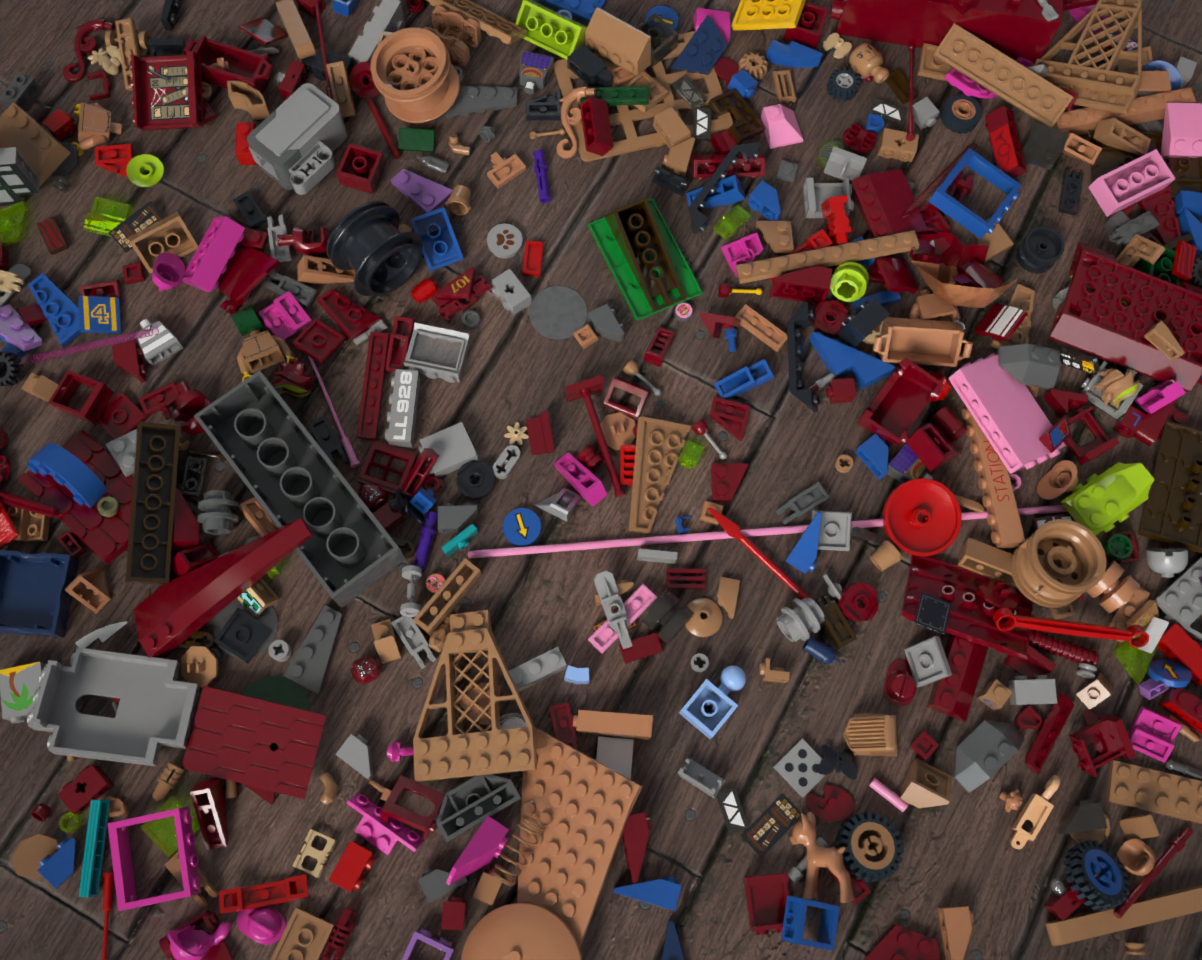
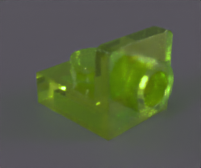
[678,440,705,470]

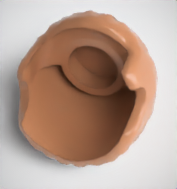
[1117,838,1156,876]

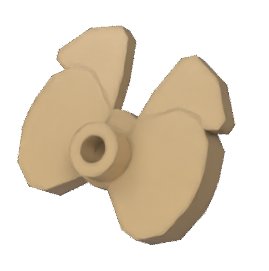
[823,33,852,59]
[98,45,122,75]

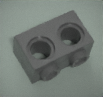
[0,71,43,112]

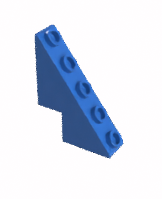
[809,332,896,390]

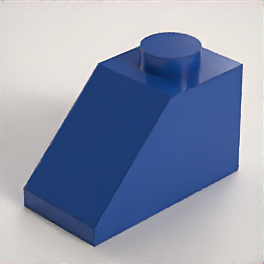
[855,434,889,480]

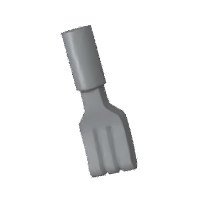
[1037,0,1059,21]
[353,319,388,346]

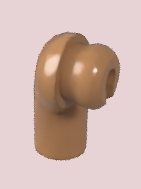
[320,772,338,805]

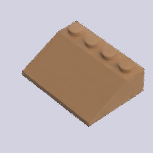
[0,102,70,187]

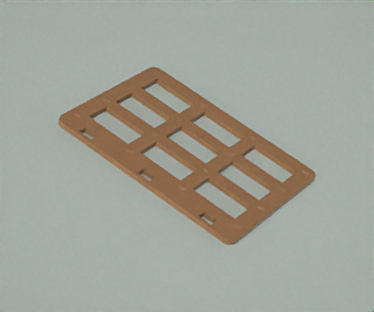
[554,31,733,162]

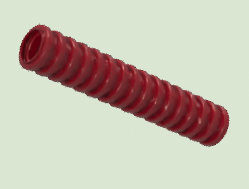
[1029,629,1099,666]

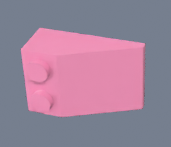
[1161,103,1202,158]

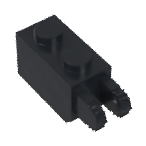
[567,45,612,87]
[301,51,354,81]

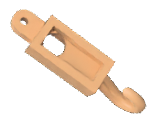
[1010,775,1060,849]

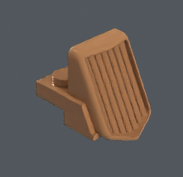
[843,713,897,757]

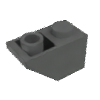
[587,304,626,343]
[438,503,478,534]

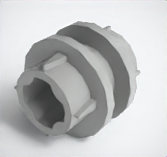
[776,597,825,642]

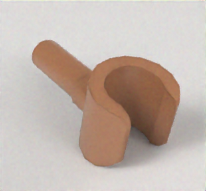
[369,779,392,801]

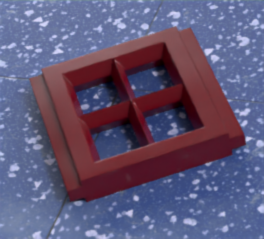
[357,440,417,495]

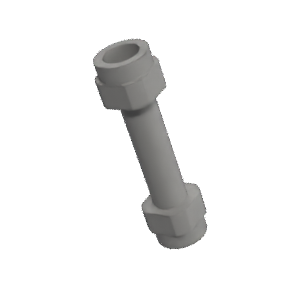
[788,837,829,884]

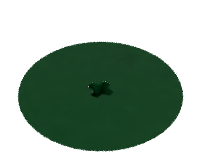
[242,676,310,749]

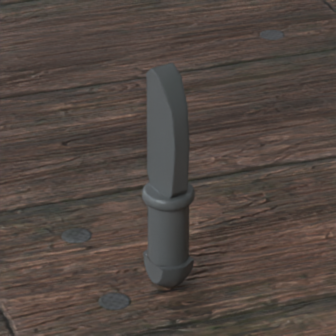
[1165,760,1202,779]

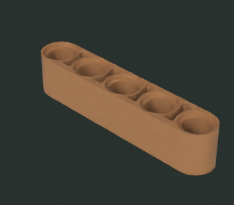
[275,0,316,60]

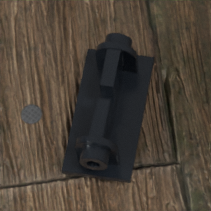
[651,166,691,196]

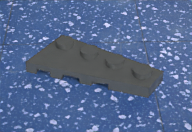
[446,86,517,119]
[283,605,343,695]

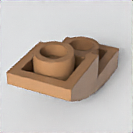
[594,580,633,606]

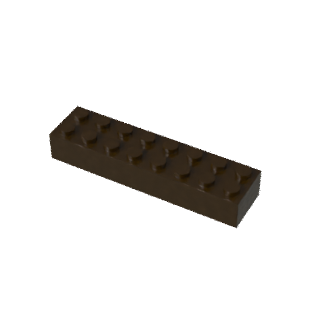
[125,422,180,584]

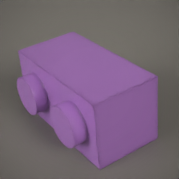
[1139,678,1169,700]

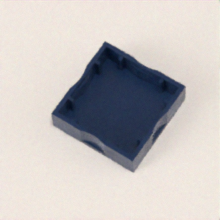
[0,550,79,638]

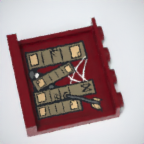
[130,51,204,131]

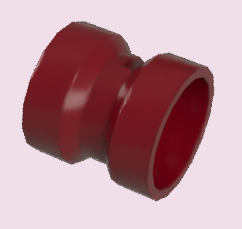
[577,445,604,472]

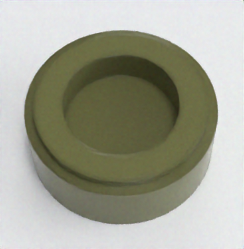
[97,496,119,517]

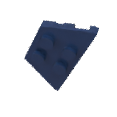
[671,15,728,75]

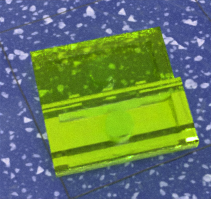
[83,196,132,237]

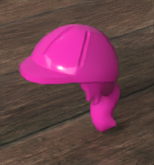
[167,922,231,960]

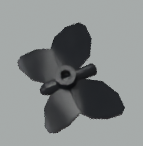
[388,488,424,523]
[818,745,857,779]

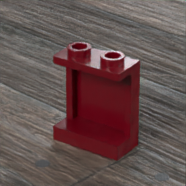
[743,873,789,935]

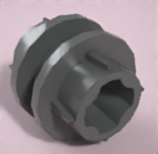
[197,490,239,535]

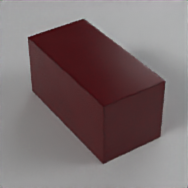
[58,531,87,559]

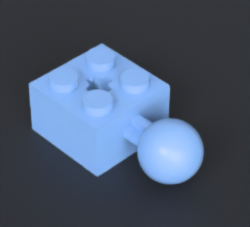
[679,665,746,739]

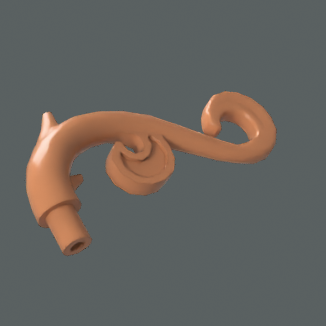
[556,86,596,159]

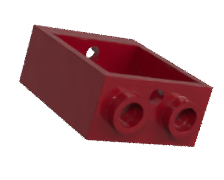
[48,370,114,425]

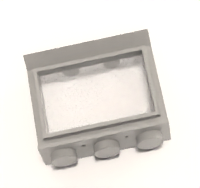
[403,322,471,383]

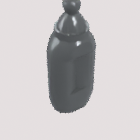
[417,155,450,174]

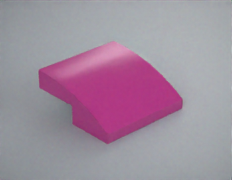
[258,291,311,341]
[1128,706,1182,763]

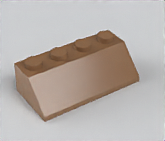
[585,7,651,76]

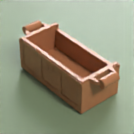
[873,317,973,367]

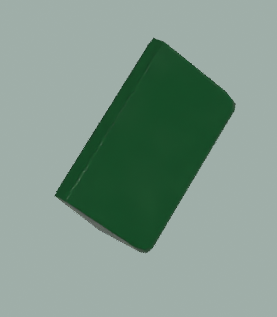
[398,128,435,152]

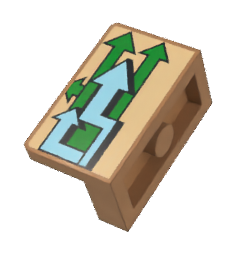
[237,578,280,619]

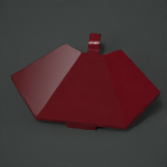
[219,248,280,315]

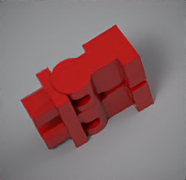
[821,195,852,246]

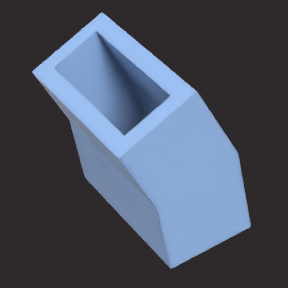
[564,665,589,684]

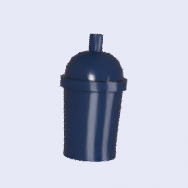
[802,636,839,664]

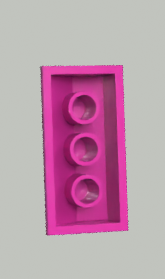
[182,216,245,292]

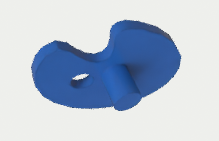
[1144,60,1181,91]

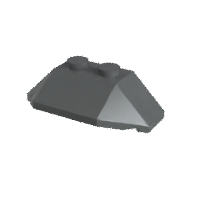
[998,344,1062,390]
[953,720,1025,793]
[436,774,521,843]

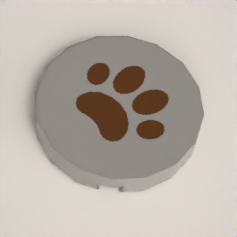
[487,223,523,259]

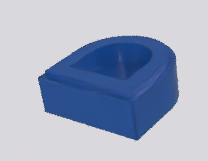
[865,113,885,133]

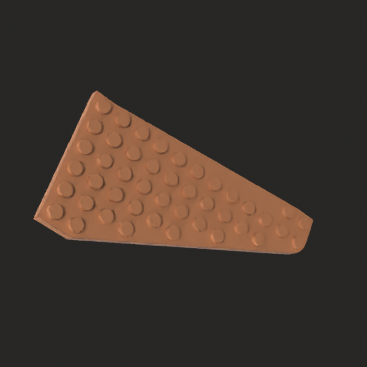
[517,729,643,948]

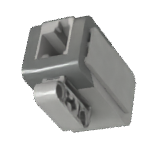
[247,83,348,195]

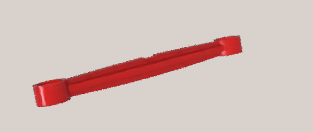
[993,608,1149,648]

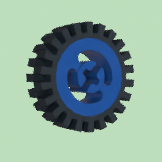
[1063,840,1130,911]

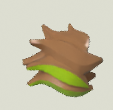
[1094,368,1139,408]

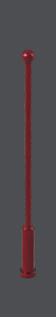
[314,0,334,101]
[906,44,915,141]

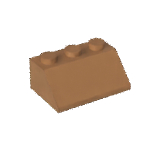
[128,212,198,273]

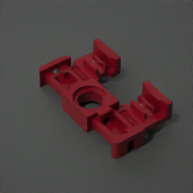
[431,273,491,323]

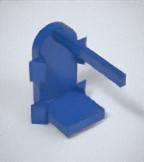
[675,516,692,534]

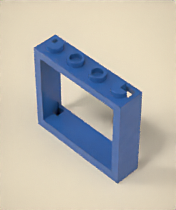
[928,148,1022,239]

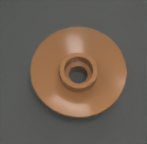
[683,598,723,637]

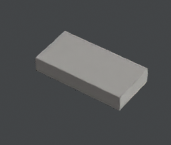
[637,548,678,564]

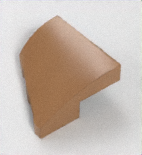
[975,218,1014,264]

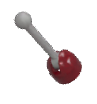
[691,419,727,460]

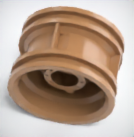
[1010,519,1106,608]

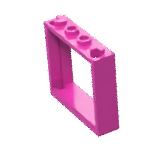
[108,806,202,911]

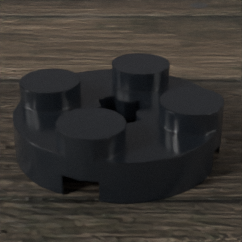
[456,461,495,501]

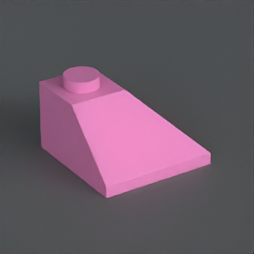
[760,104,804,149]

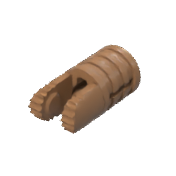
[152,762,185,801]

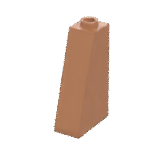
[573,710,653,740]

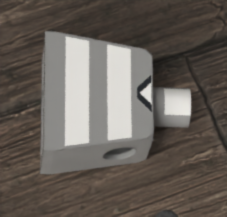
[136,319,183,367]

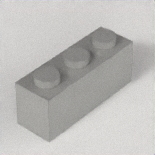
[503,647,567,695]

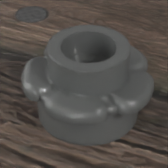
[479,126,495,143]

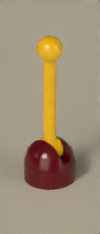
[718,283,762,298]

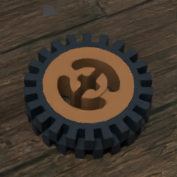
[835,812,904,882]

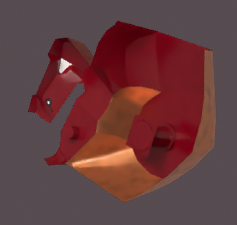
[910,232,1019,308]

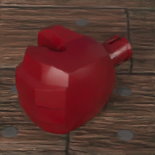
[277,226,331,256]

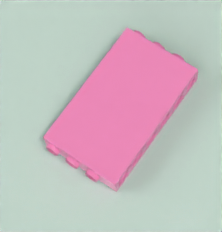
[948,353,1066,474]

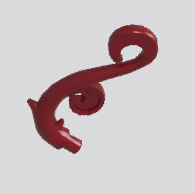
[62,19,115,82]

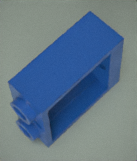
[781,895,840,951]

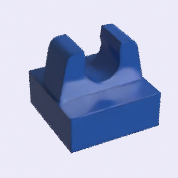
[410,488,437,514]

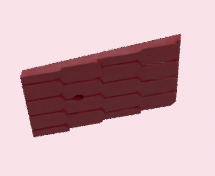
[19,431,133,565]
[901,555,1033,660]
[181,685,326,800]

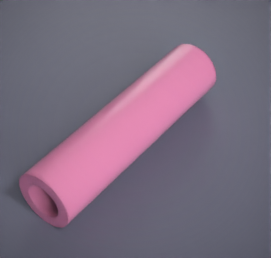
[869,777,909,812]

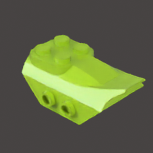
[1061,462,1154,536]

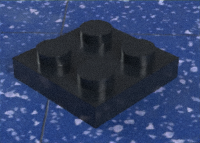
[214,608,272,663]

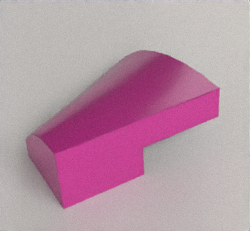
[1134,379,1185,414]

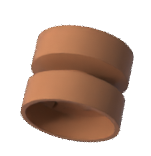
[1086,560,1140,613]

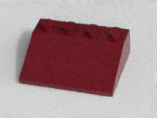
[851,169,928,239]

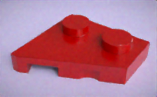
[95,144,134,178]

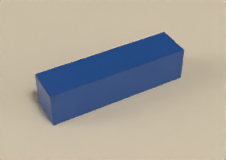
[852,290,901,311]

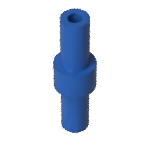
[725,316,737,352]

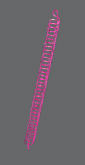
[25,327,159,364]

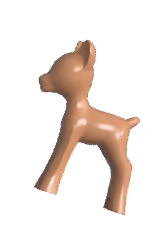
[790,812,855,903]

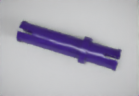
[533,150,551,203]
[413,511,438,571]

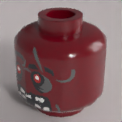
[359,483,388,512]
[350,655,382,685]

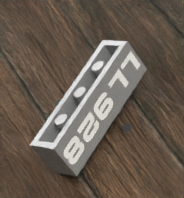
[385,369,420,448]

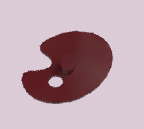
[806,785,855,821]

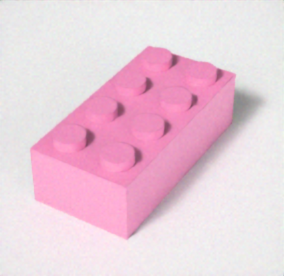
[1088,149,1175,217]

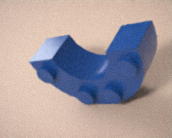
[27,443,108,508]

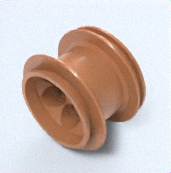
[371,28,460,123]

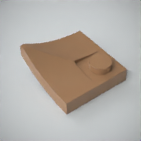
[625,71,669,113]

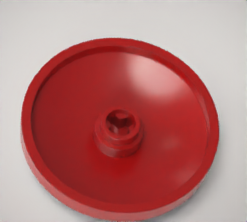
[883,478,961,556]

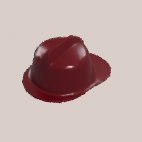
[884,659,917,706]

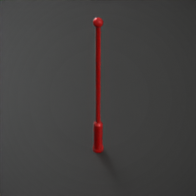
[102,873,114,960]

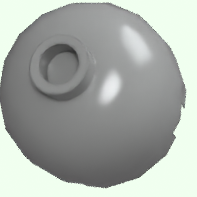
[1146,547,1189,578]

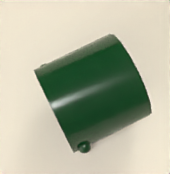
[231,305,263,337]
[1101,534,1133,563]

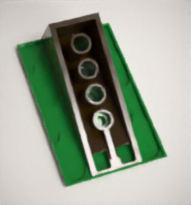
[587,197,703,321]

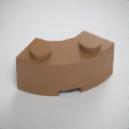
[227,81,270,121]

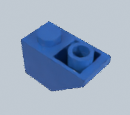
[747,180,781,221]
[37,837,76,889]

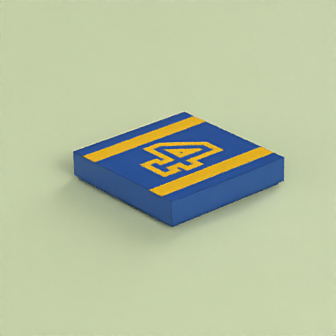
[78,296,121,334]

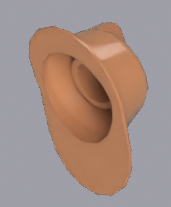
[1037,460,1078,500]

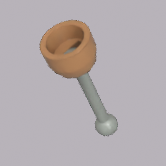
[623,359,661,396]

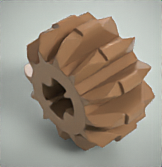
[738,51,768,81]

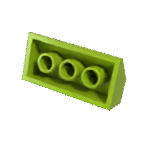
[515,0,587,60]

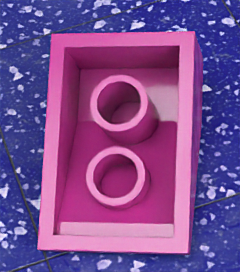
[446,816,509,885]

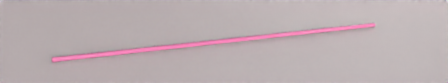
[468,505,1068,559]

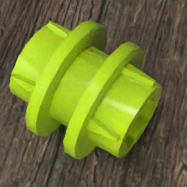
[830,262,869,302]

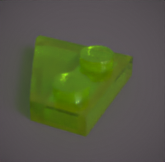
[0,201,27,247]
[1112,630,1158,683]

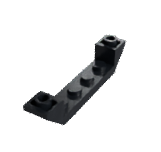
[689,142,762,234]
[787,302,820,412]

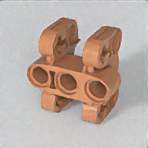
[423,6,481,67]

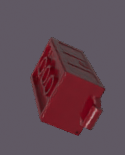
[183,35,274,94]

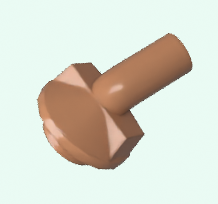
[210,57,229,72]

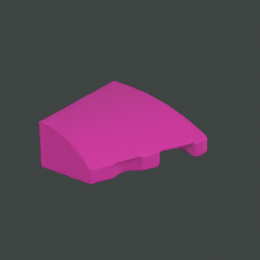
[693,8,730,45]
[721,232,763,278]

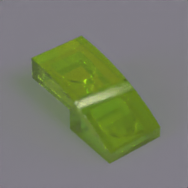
[713,205,751,240]

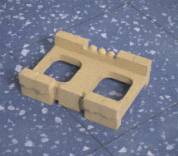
[293,829,338,878]

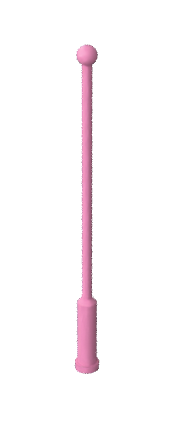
[308,356,360,468]

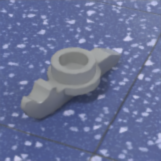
[249,47,279,56]
[823,574,842,602]

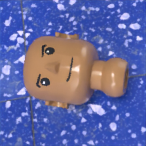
[849,42,889,84]

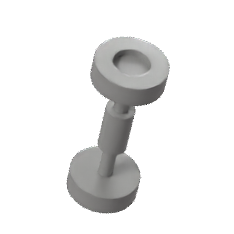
[400,565,422,617]

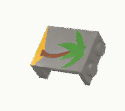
[0,662,46,723]

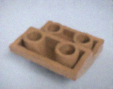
[8,505,50,542]

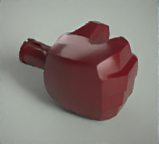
[171,381,211,435]

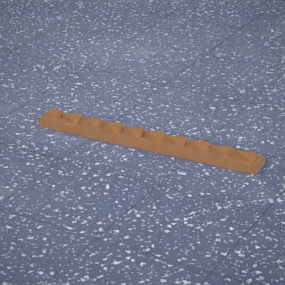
[736,230,920,284]

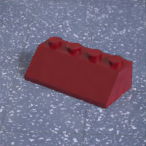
[927,634,989,722]

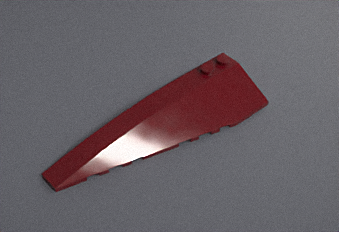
[133,518,313,658]

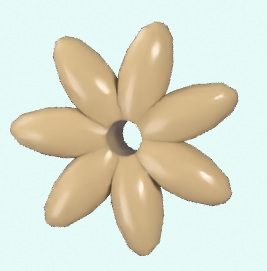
[88,48,109,64]
[504,422,529,445]

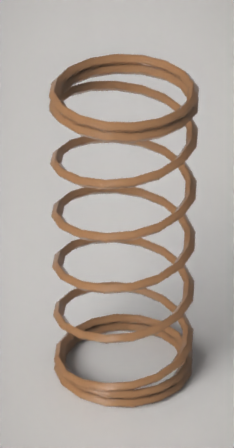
[491,815,546,886]

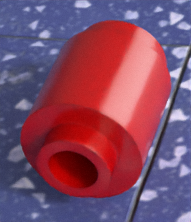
[410,278,438,304]

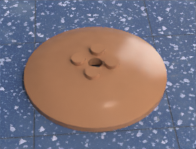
[461,903,583,960]

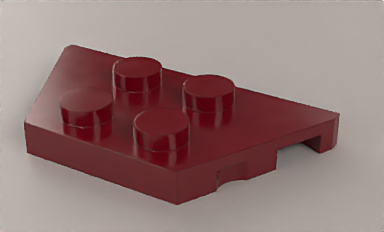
[864,924,940,960]

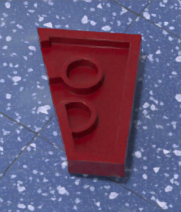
[317,289,381,340]

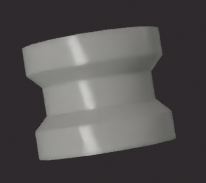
[268,640,292,662]

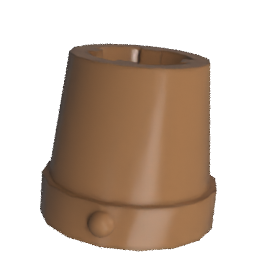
[445,185,471,215]
[870,540,902,572]

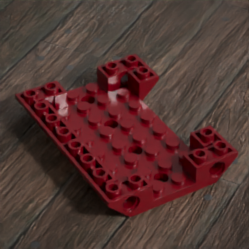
[1049,242,1202,392]

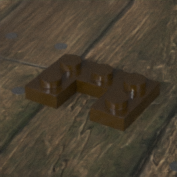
[708,88,766,144]

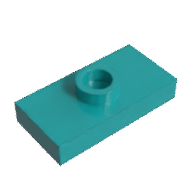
[442,524,478,557]

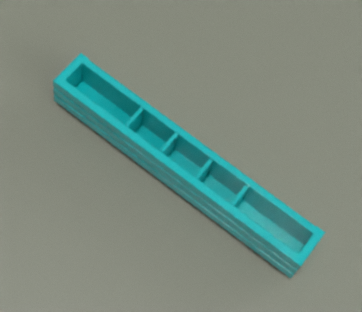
[79,800,110,898]

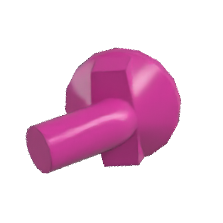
[387,741,414,762]

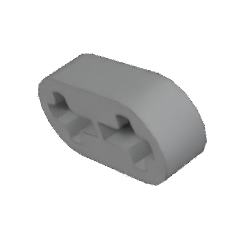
[493,445,521,479]

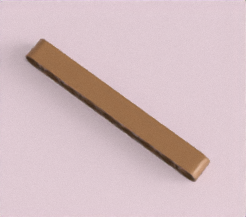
[1045,885,1202,946]

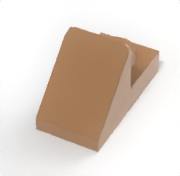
[21,373,63,402]
[371,619,401,664]

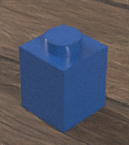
[727,69,758,100]

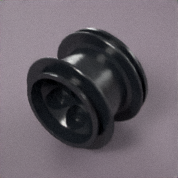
[326,201,423,296]

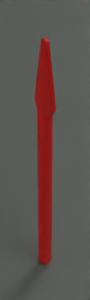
[708,507,813,600]

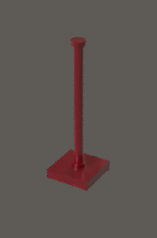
[565,375,626,498]

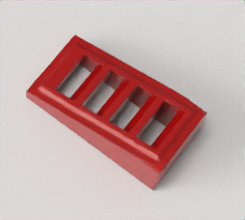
[620,445,636,486]

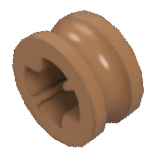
[835,455,853,473]
[1125,942,1146,955]

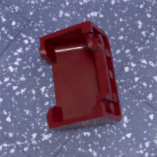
[856,357,943,446]

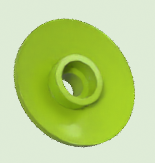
[126,154,164,187]

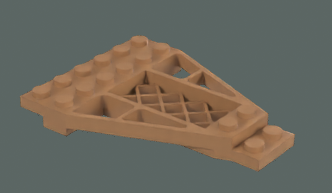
[1034,0,1142,114]
[413,610,538,782]

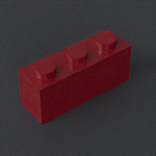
[580,96,614,156]

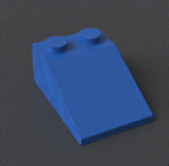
[410,207,464,271]

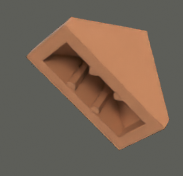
[65,566,111,614]

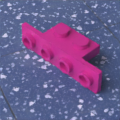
[347,792,424,855]

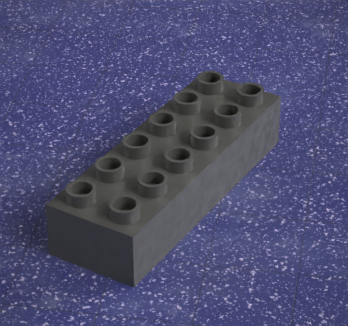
[194,370,405,608]

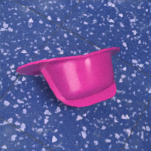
[152,252,185,291]
[237,906,286,945]

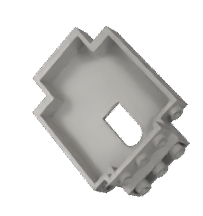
[27,647,201,766]

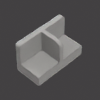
[824,146,867,183]

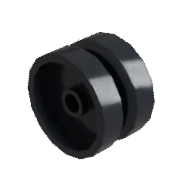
[1016,226,1065,274]

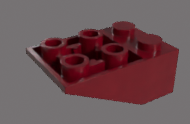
[906,423,962,471]

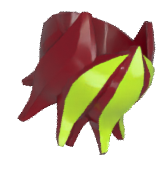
[272,357,315,397]

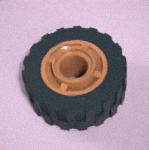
[941,94,982,134]

